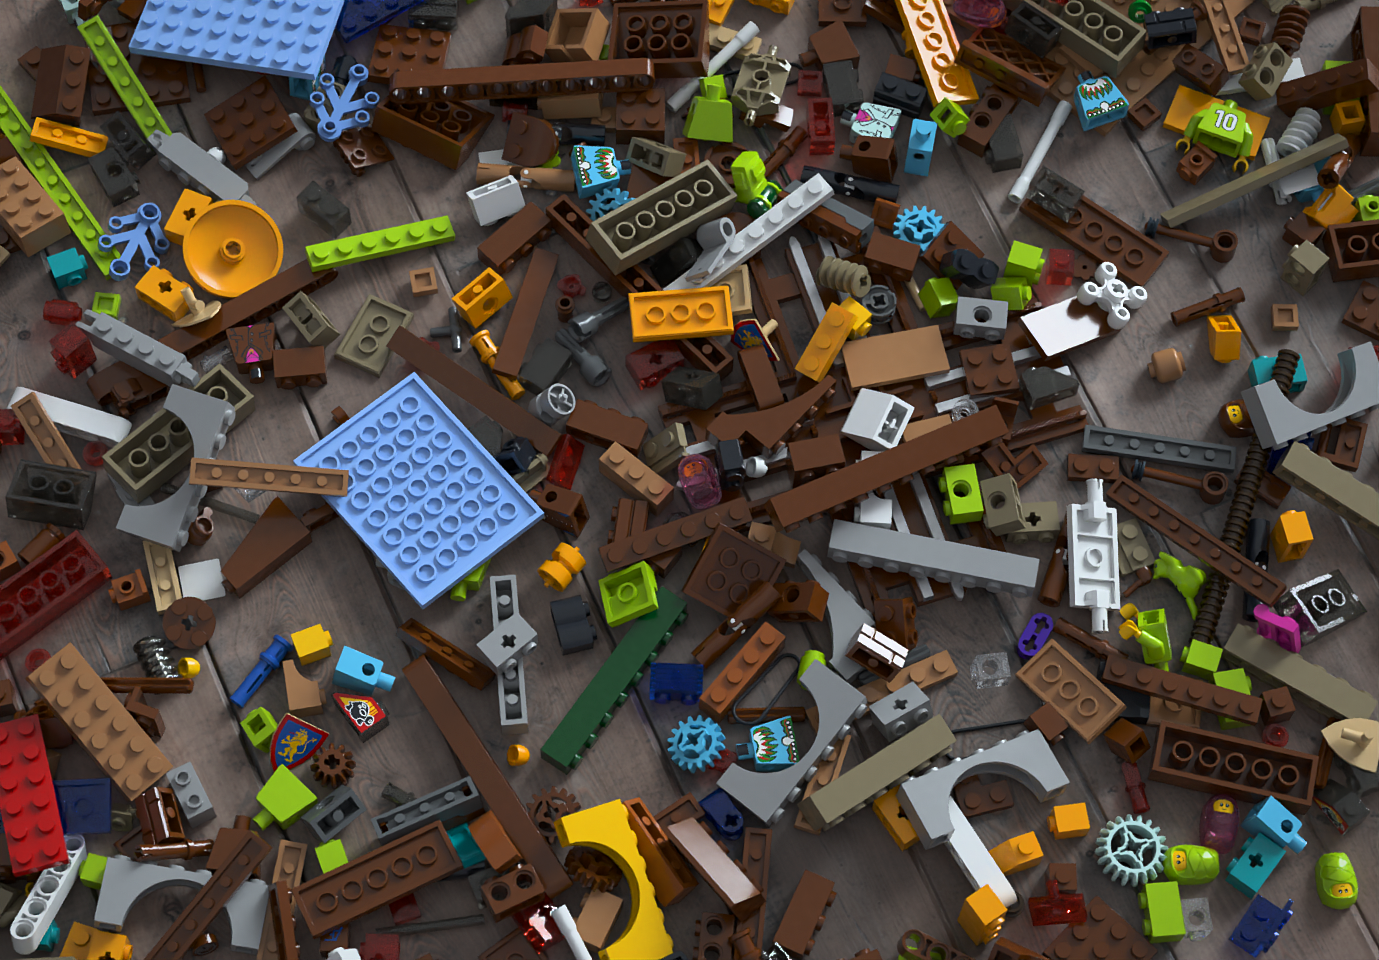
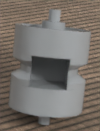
[528,384,575,426]

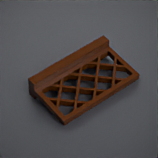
[954,24,1066,107]

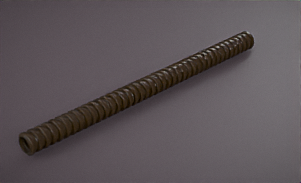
[1188,349,1300,645]

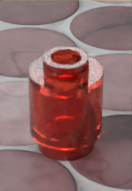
[43,299,82,327]

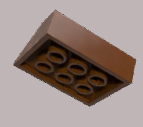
[608,0,710,79]
[371,95,495,170]

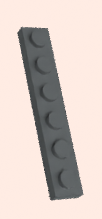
[1082,424,1237,474]

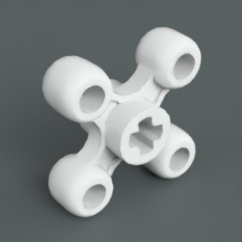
[1077,262,1147,330]

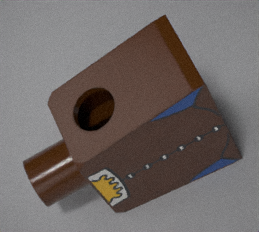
[528,484,590,538]

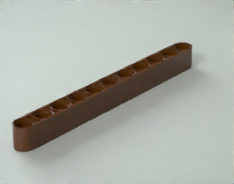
[389,58,655,104]
[86,259,339,406]
[402,654,574,900]

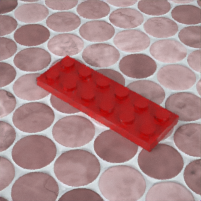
[0,714,70,877]

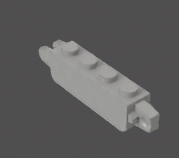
[147,129,257,206]
[74,309,200,388]

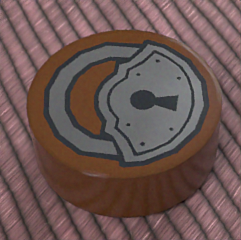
[191,933,219,956]

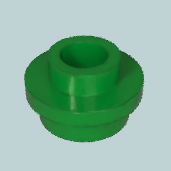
[1128,0,1152,23]

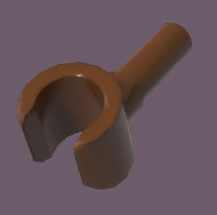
[1122,566,1152,598]

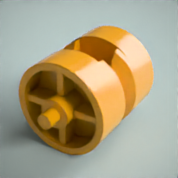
[537,542,586,592]

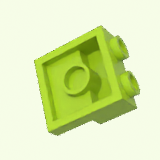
[598,561,659,628]

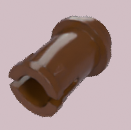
[555,296,575,323]

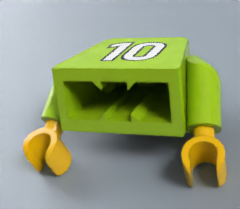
[1176,100,1254,174]
[1119,603,1172,671]

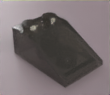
[1273,569,1367,647]

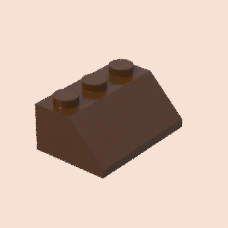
[31,45,91,127]

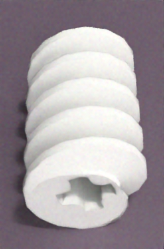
[1276,107,1322,157]

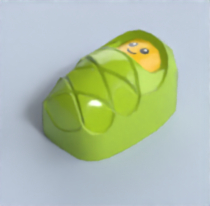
[1161,844,1219,885]
[1315,852,1358,909]

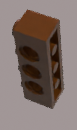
[957,83,1022,158]

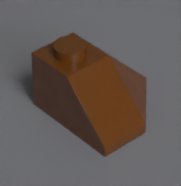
[13,699,74,749]

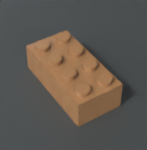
[0,156,71,257]

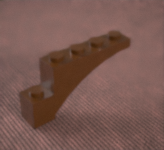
[705,375,836,459]

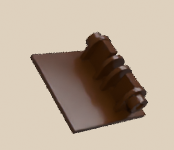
[333,123,395,177]

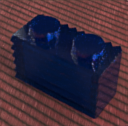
[649,662,704,705]

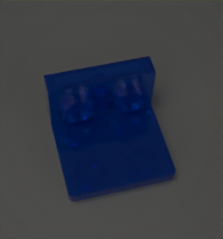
[1228,894,1294,958]

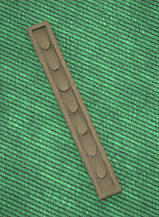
[1160,133,1349,228]

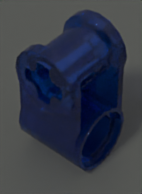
[698,787,743,841]

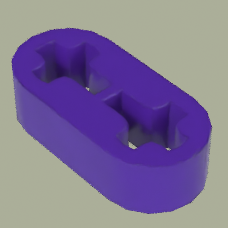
[1017,613,1053,660]

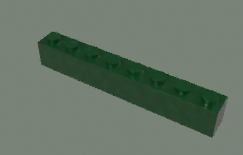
[540,586,689,775]

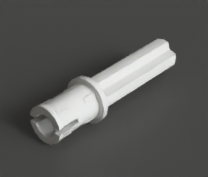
[1261,138,1292,205]

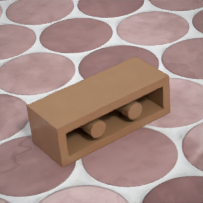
[599,441,674,517]

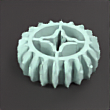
[1095,814,1168,887]

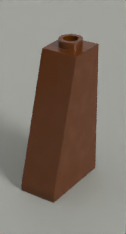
[220,496,313,599]

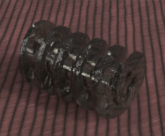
[133,636,183,695]

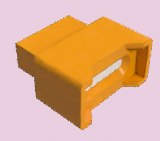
[1303,183,1359,230]

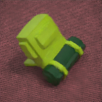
[731,151,783,219]

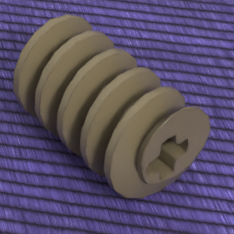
[816,256,871,298]

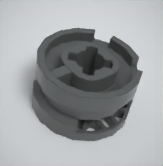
[861,285,897,325]

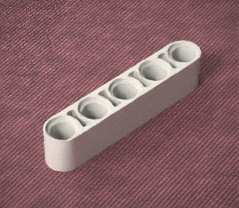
[6,387,132,448]
[944,796,1017,908]
[10,833,87,955]

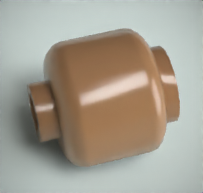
[1147,348,1186,384]

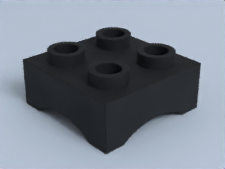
[1097,662,1150,725]

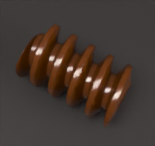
[1270,5,1310,57]

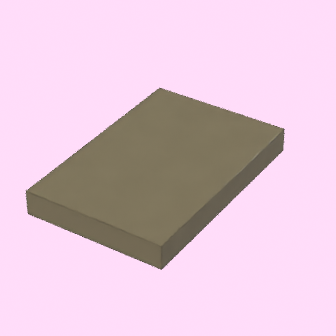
[334,294,414,378]

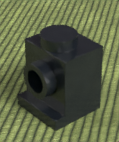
[493,437,536,476]

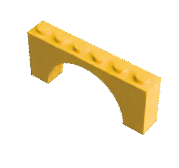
[553,799,673,960]

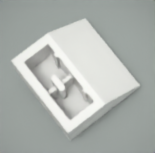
[840,388,914,452]

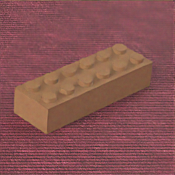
[25,642,173,802]

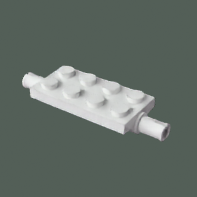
[1067,479,1120,634]

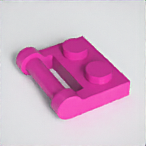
[1254,604,1301,653]

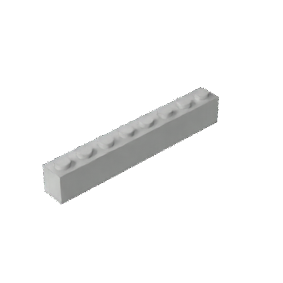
[827,519,1039,598]

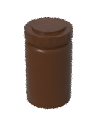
[17,523,67,572]

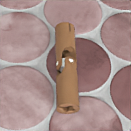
[476,163,576,192]

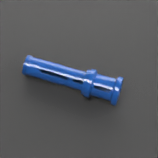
[229,634,294,709]

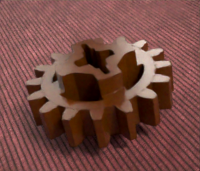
[526,786,582,846]
[564,846,623,893]

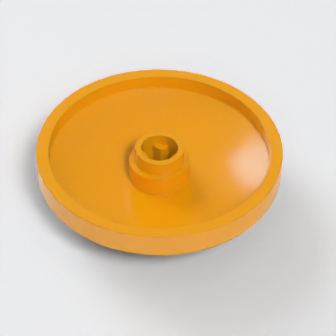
[182,200,283,299]

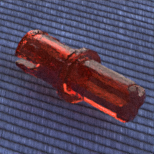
[1121,761,1150,814]

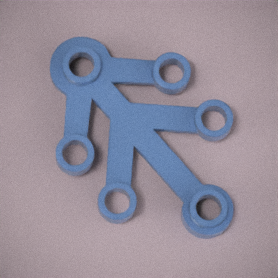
[309,64,379,142]
[98,203,170,281]

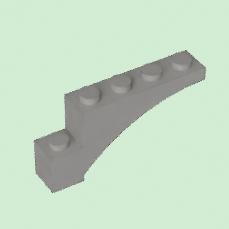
[796,549,875,684]

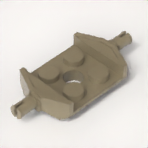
[731,45,791,126]

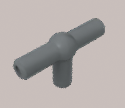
[430,306,462,353]

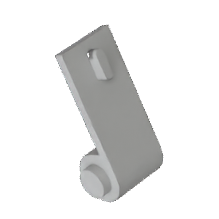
[245,113,316,180]
[685,217,736,282]

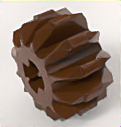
[310,743,356,789]

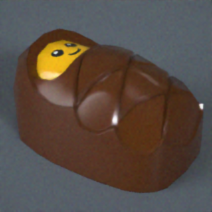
[1217,399,1254,438]

